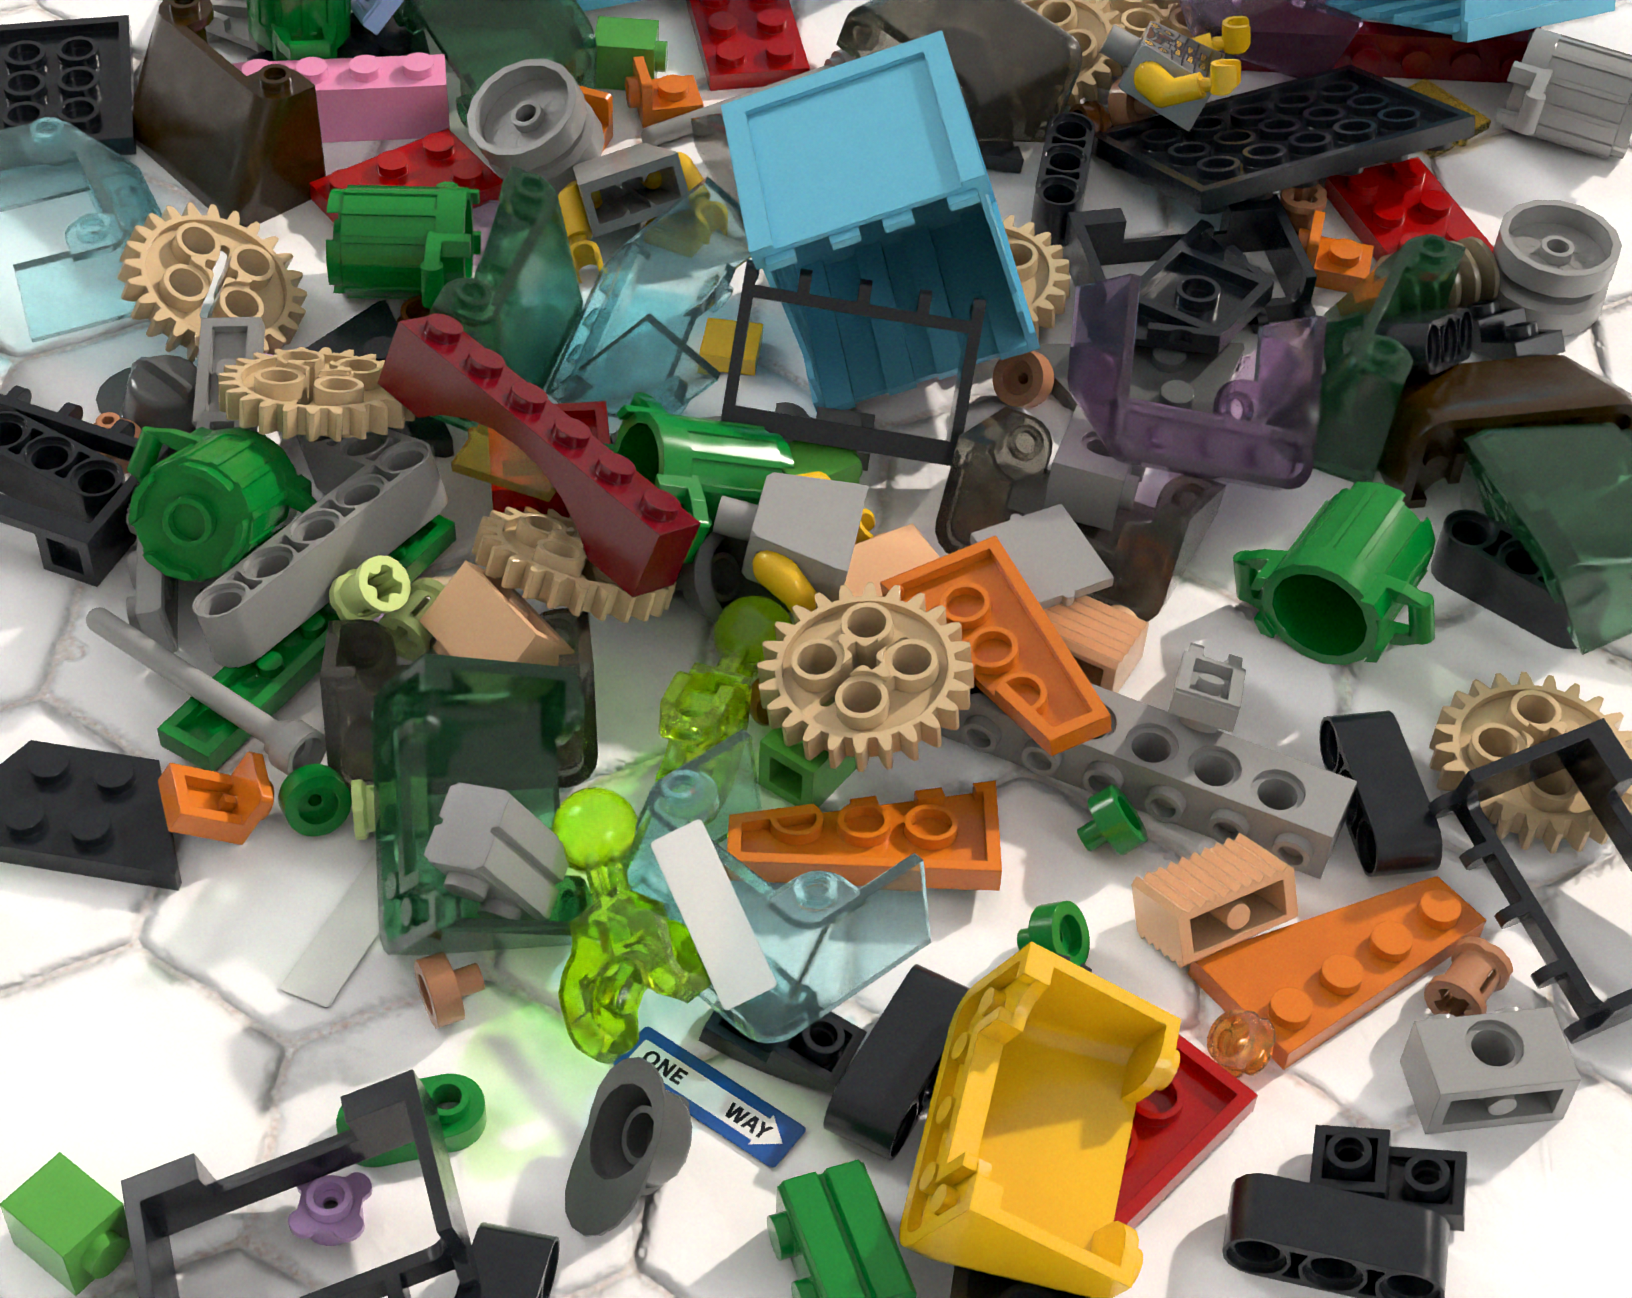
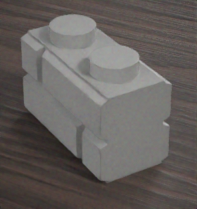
[424,782,573,928]

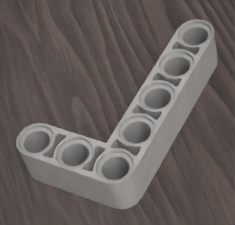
[192,429,449,668]

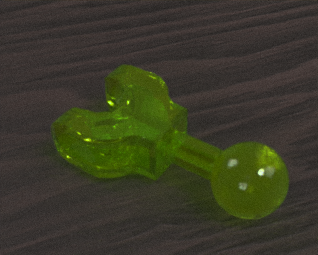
[654,595,793,823]
[551,787,711,1064]

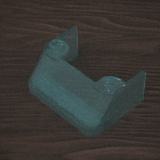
[0,117,162,343]
[546,176,751,419]
[605,729,931,1043]

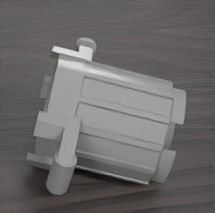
[1495,27,1632,159]

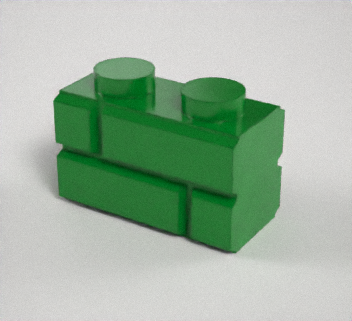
[767,1159,917,1298]

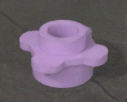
[288,1172,373,1246]

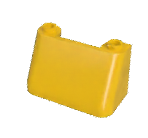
[899,941,1181,1298]

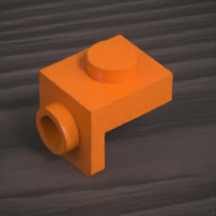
[158,751,274,845]

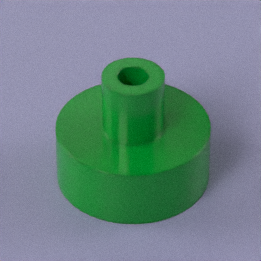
[278,764,352,837]
[1077,784,1148,856]
[1017,900,1090,966]

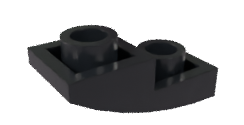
[1466,299,1566,360]
[699,991,867,1093]
[1309,1124,1468,1232]

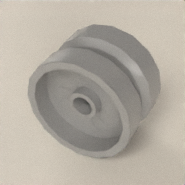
[467,59,605,199]
[1493,200,1622,336]

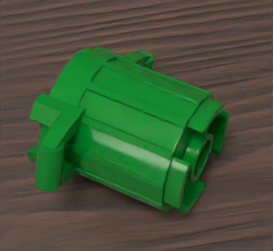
[246,0,351,61]
[326,182,481,309]
[603,392,794,564]
[127,426,317,582]
[1233,482,1436,666]

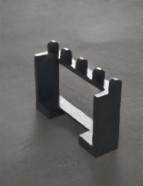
[1063,194,1317,343]
[721,259,986,467]
[0,385,178,587]
[1428,718,1632,1044]
[121,1069,480,1298]

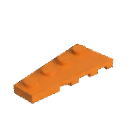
[880,535,1112,756]
[726,780,1002,891]
[1188,876,1487,1070]

